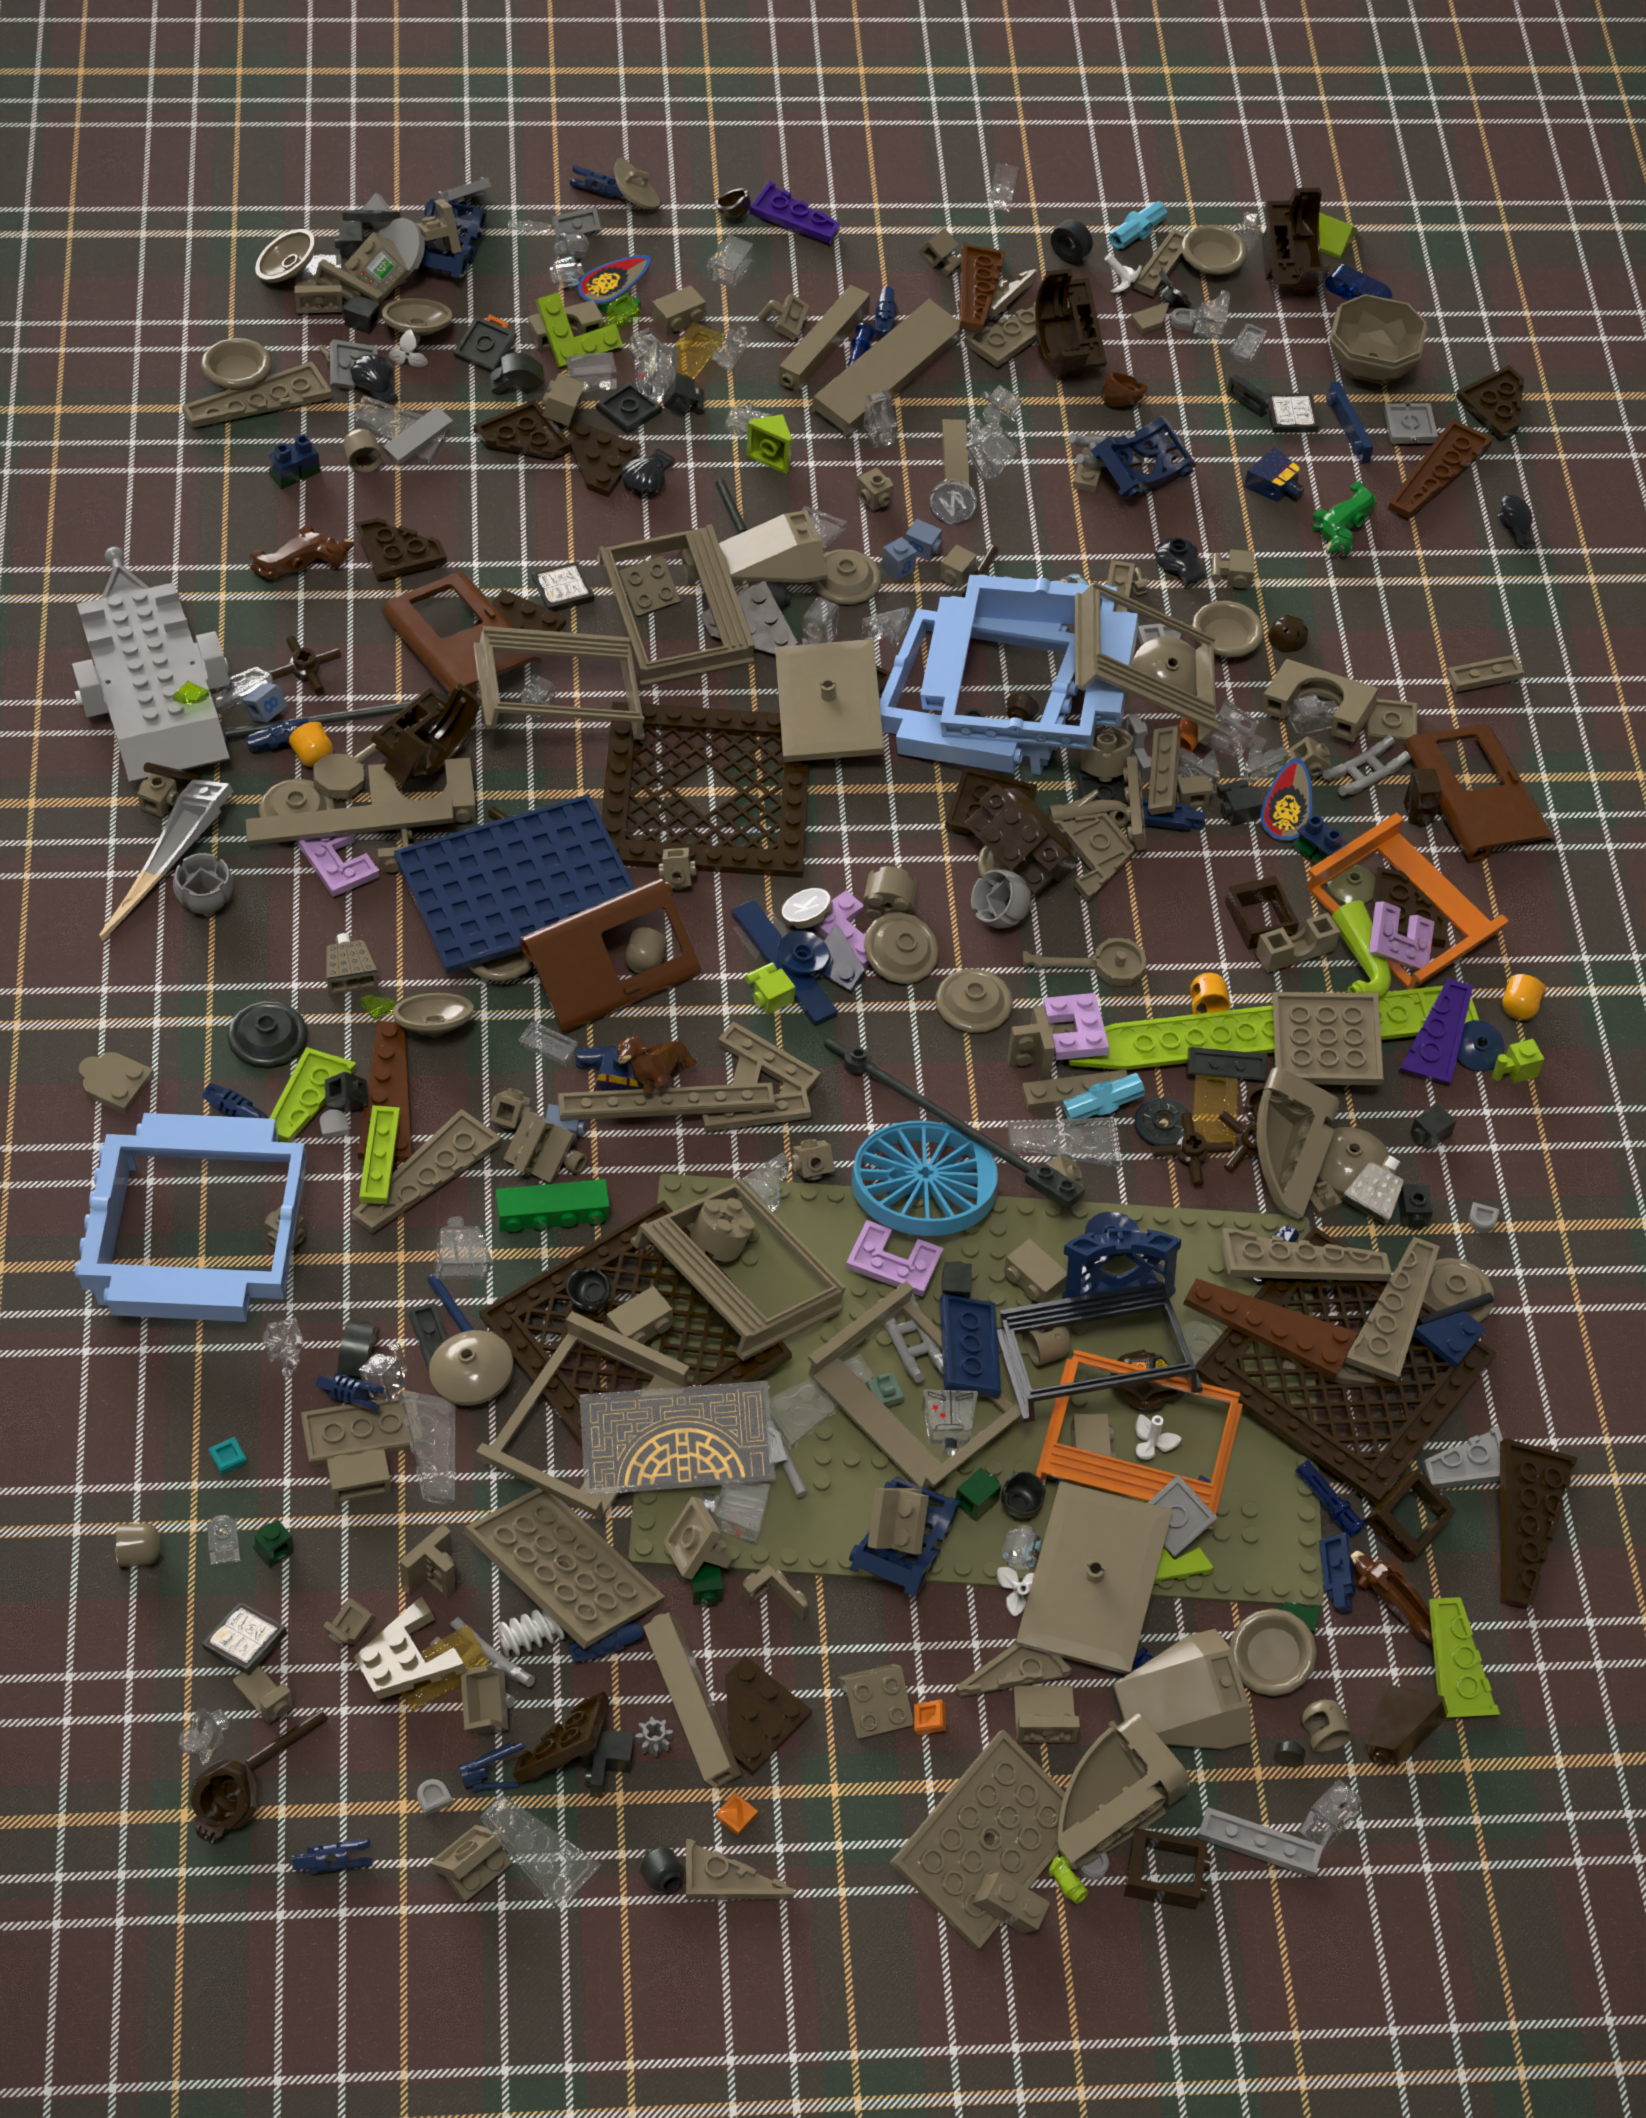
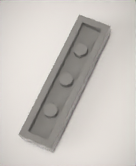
[1197,1807,1323,1878]

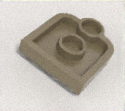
[79,1052,154,1114]

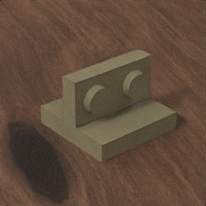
[417,199,462,253]
[1007,1005,1055,1080]
[504,1110,576,1183]
[867,1488,929,1554]
[663,1496,733,1580]
[400,1524,456,1599]
[429,1825,512,1902]

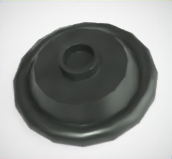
[227,1001,308,1067]

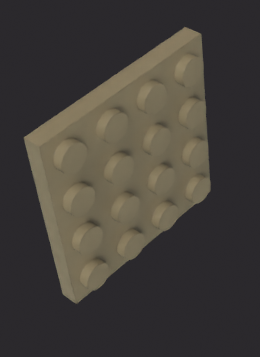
[1272,992,1383,1085]

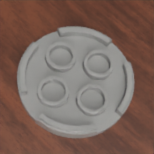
[378,218,425,286]

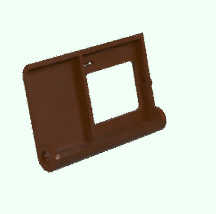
[382,572,542,695]
[1404,725,1556,862]
[519,879,701,1035]

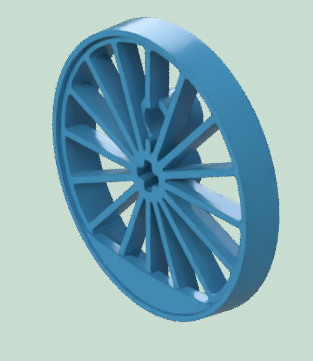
[851,1121,998,1236]

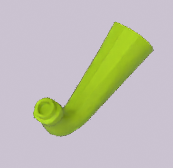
[1331,900,1391,998]

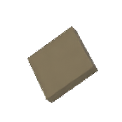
[1366,699,1417,745]

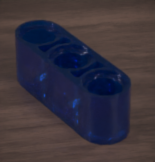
[1325,264,1392,301]

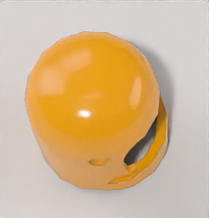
[289,722,333,768]
[1190,973,1231,1014]
[1502,974,1546,1021]

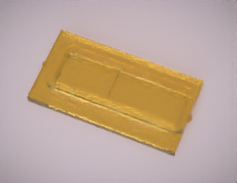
[660,322,726,379]
[1193,1075,1238,1147]
[401,1624,491,1712]

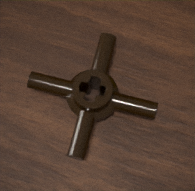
[268,635,342,694]
[1218,1110,1258,1173]
[1152,1112,1233,1187]

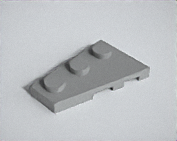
[1422,1425,1503,1489]

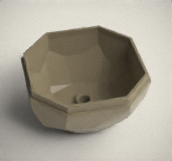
[1329,294,1428,385]

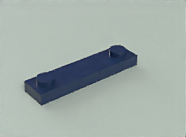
[1326,381,1374,464]

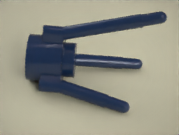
[458,1742,526,1793]

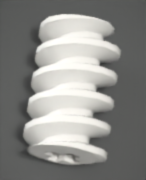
[498,1610,565,1659]

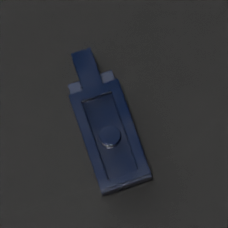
[1143,798,1206,830]
[1319,1532,1356,1614]

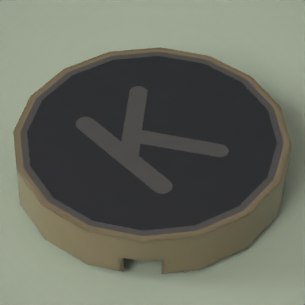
[781,888,833,929]

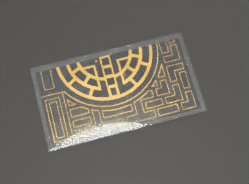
[579,1381,777,1495]

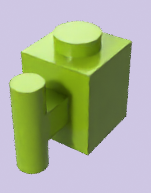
[745,962,795,1015]
[1492,1039,1544,1084]

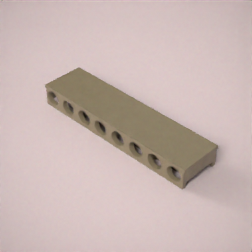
[811,299,963,438]

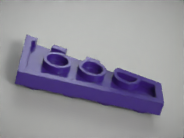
[749,180,840,244]
[1398,979,1473,1085]

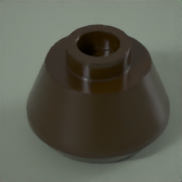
[1006,692,1039,722]

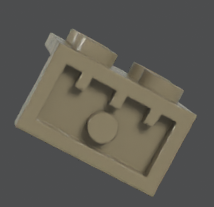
[295,277,343,313]
[618,556,680,616]
[838,1664,914,1738]
[1013,1686,1080,1743]

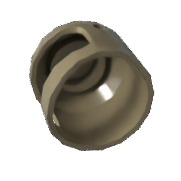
[343,429,382,472]
[625,927,668,973]
[1021,1326,1071,1366]
[116,1523,161,1567]
[1302,1699,1353,1753]

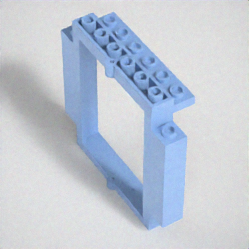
[920,575,1139,750]
[879,596,1078,775]
[75,1113,307,1322]

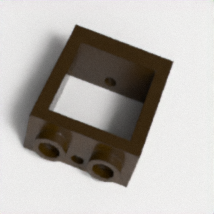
[1225,876,1299,949]
[1364,1469,1456,1562]
[1124,1828,1211,1910]

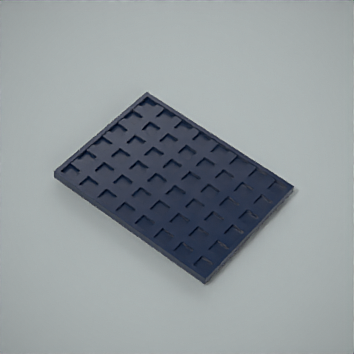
[394,794,644,974]

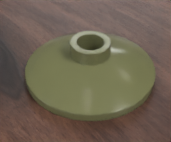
[1327,865,1375,905]

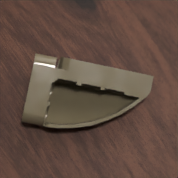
[1256,1068,1340,1219]
[1058,1713,1190,1869]

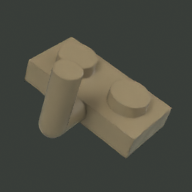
[758,293,809,341]

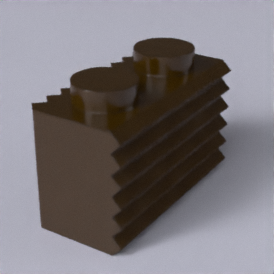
[1403,768,1443,825]

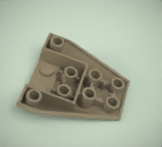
[719,510,828,583]
[1113,1629,1252,1750]

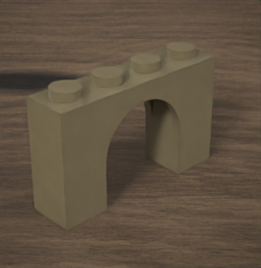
[1262,659,1378,742]
[368,758,476,825]

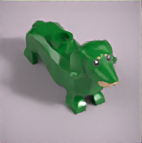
[1312,480,1377,554]

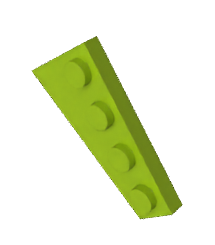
[269,1047,357,1143]

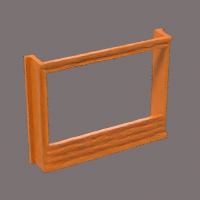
[1307,813,1509,990]
[1036,1350,1243,1529]

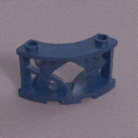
[420,198,488,278]
[1090,416,1197,499]
[1062,1227,1181,1299]
[849,1476,962,1597]

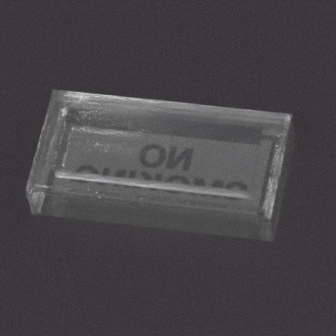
[1228,323,1267,365]
[519,1021,578,1066]

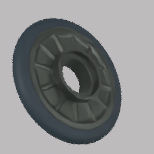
[1134,1098,1189,1146]

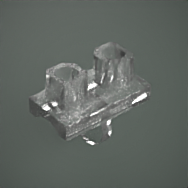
[1236,212,1261,251]
[981,385,1022,425]
[725,403,772,436]
[178,1707,230,1764]

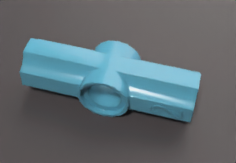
[1109,201,1168,250]
[1062,1073,1145,1124]

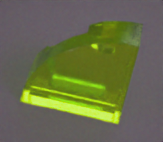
[173,681,209,704]
[360,995,397,1021]

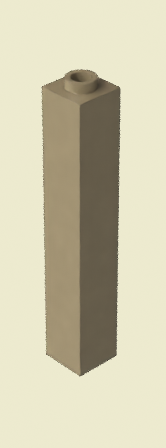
[778,285,870,392]
[643,1612,742,1788]

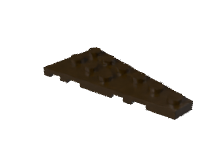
[1500,1438,1578,1609]

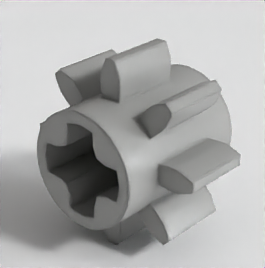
[635,1717,673,1757]

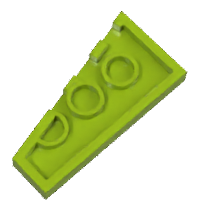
[1429,1597,1500,1718]

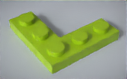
[535,292,623,367]

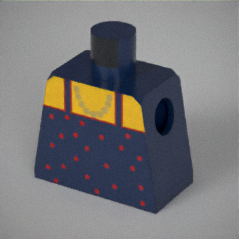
[1244,447,1305,502]
[593,1051,644,1091]

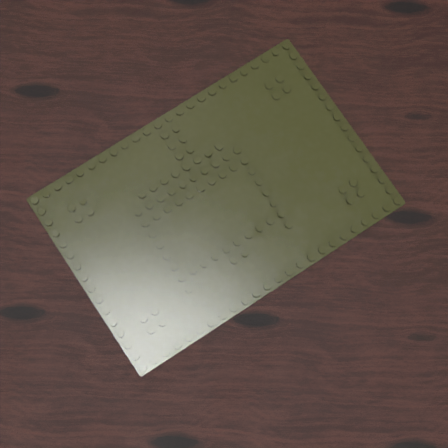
[629,1174,1324,1608]

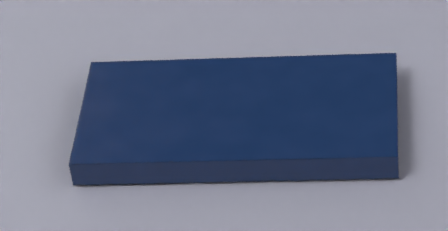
[939,1294,1001,1399]

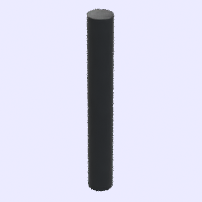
[1417,1292,1494,1326]

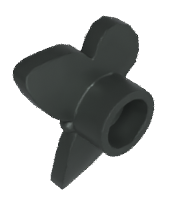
[1158,267,1192,308]

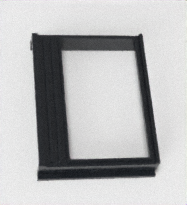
[997,1281,1203,1423]

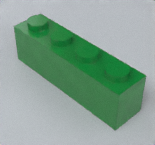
[496,1179,609,1232]

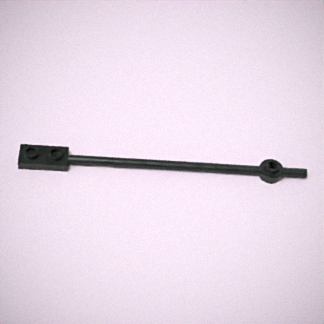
[220,690,450,747]
[824,1037,1085,1210]

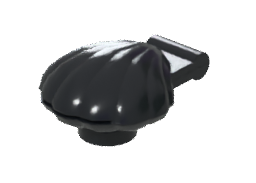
[350,354,398,408]
[621,448,676,493]
[1498,494,1535,549]
[1155,537,1205,586]

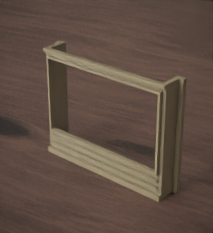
[597,524,755,688]
[1075,582,1219,745]
[474,626,645,740]
[630,1179,846,1361]
[808,1281,1021,1490]
[476,1311,690,1520]

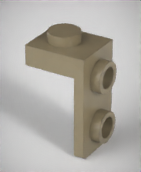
[378,828,413,873]
[741,1564,808,1620]
[233,1665,293,1725]

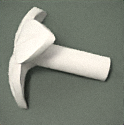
[1104,253,1142,293]
[389,329,428,367]
[1135,1414,1182,1460]
[997,1567,1034,1617]

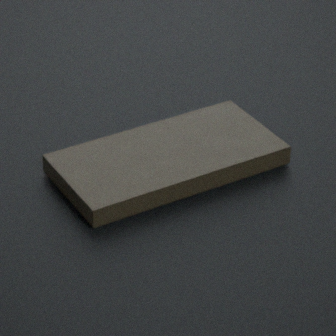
[301,1393,424,1466]

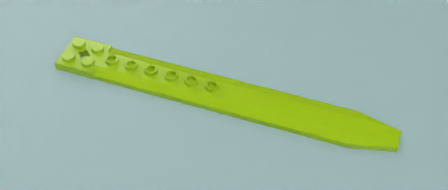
[1068,983,1479,1070]

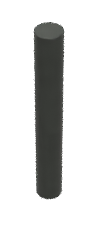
[716,479,747,534]

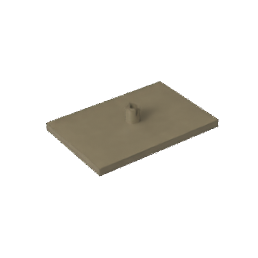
[775,639,884,762]
[1016,1481,1173,1675]
[463,1488,665,1649]
[890,1730,1065,1950]

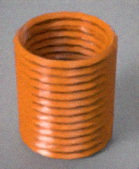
[1178,717,1198,755]

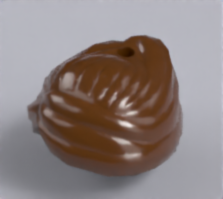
[1101,372,1148,407]

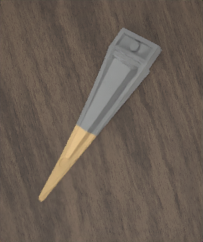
[100,780,234,941]

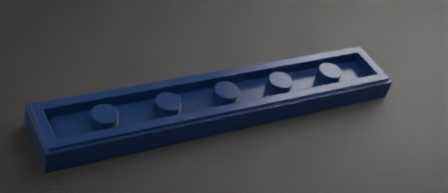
[731,899,838,1026]

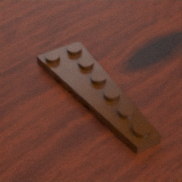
[959,243,1006,332]
[1388,419,1493,519]
[357,1021,412,1163]
[1183,1278,1358,1380]

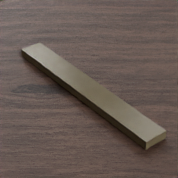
[246,796,454,846]
[557,1083,776,1121]

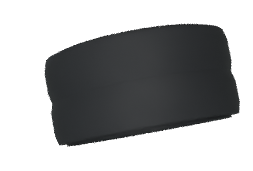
[1050,219,1093,263]

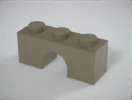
[528,300,603,352]
[1255,913,1341,973]

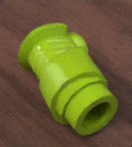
[1049,1856,1089,1904]

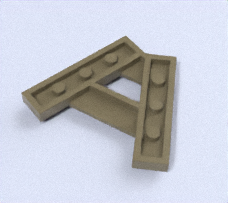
[701,1022,821,1132]

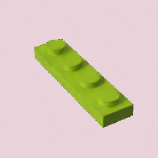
[359,1106,400,1204]

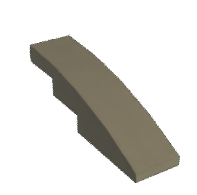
[942,419,969,491]

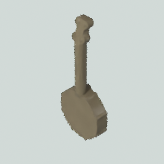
[313,743,378,799]
[1022,938,1146,986]

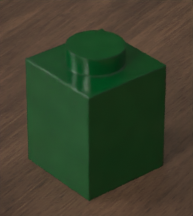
[955,1467,1002,1520]
[689,1562,723,1606]

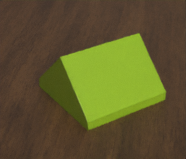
[1319,212,1358,259]
[746,414,792,474]

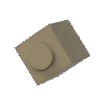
[940,544,977,589]

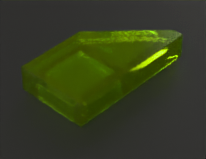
[604,293,641,328]

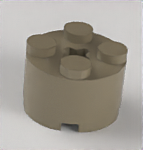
[1080,726,1132,782]
[863,866,919,920]
[690,1198,755,1261]

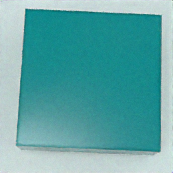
[208,1437,247,1476]

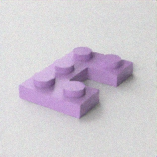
[297,834,379,897]
[812,890,870,968]
[1369,901,1434,971]
[1043,993,1109,1060]
[846,1220,944,1297]

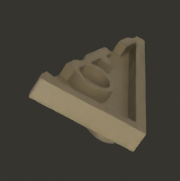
[958,269,1037,317]
[955,1643,1071,1697]
[686,1839,794,1899]

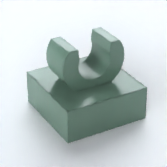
[867,1373,904,1407]

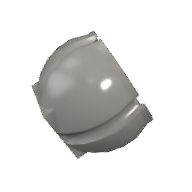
[173,853,233,917]
[971,869,1034,928]

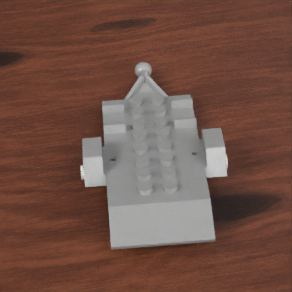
[72,547,230,783]

